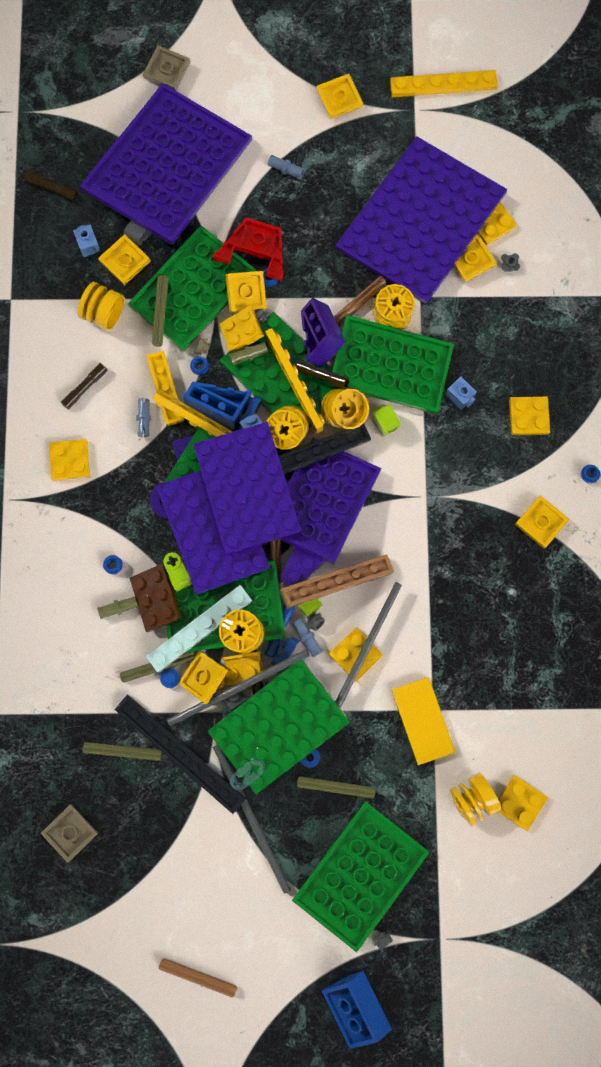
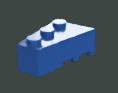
[183,382,252,431]

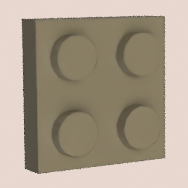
[143,45,190,91]
[41,804,98,863]

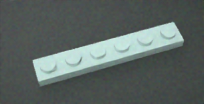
[146,585,252,673]

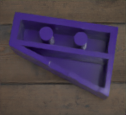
[301,298,346,368]
[280,547,326,587]

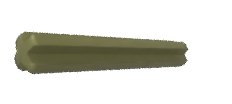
[152,275,168,347]
[120,652,195,683]
[83,742,162,761]
[297,777,375,798]

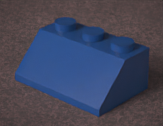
[322,971,392,1049]

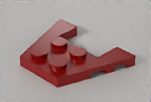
[213,217,283,281]

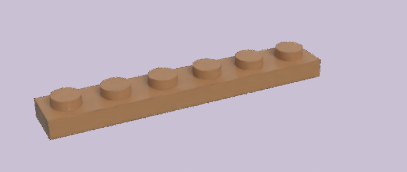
[280,554,394,609]

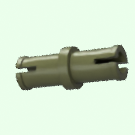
[229,342,268,365]
[97,596,138,619]

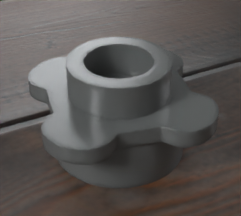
[501,253,520,272]

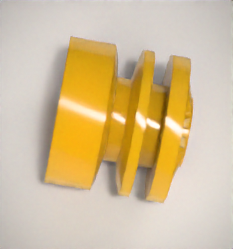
[78,282,125,331]
[373,284,415,330]
[321,388,369,429]
[267,406,309,449]
[219,610,265,654]
[450,772,502,827]

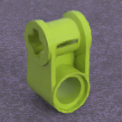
[163,552,192,592]

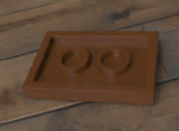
[130,564,182,632]

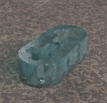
[230,758,265,790]

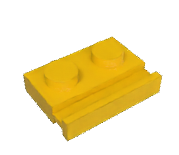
[223,652,265,686]

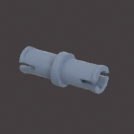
[268,155,305,180]
[136,398,151,438]
[292,618,323,657]

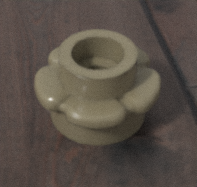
[195,338,210,356]

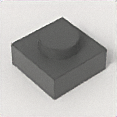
[223,691,248,712]

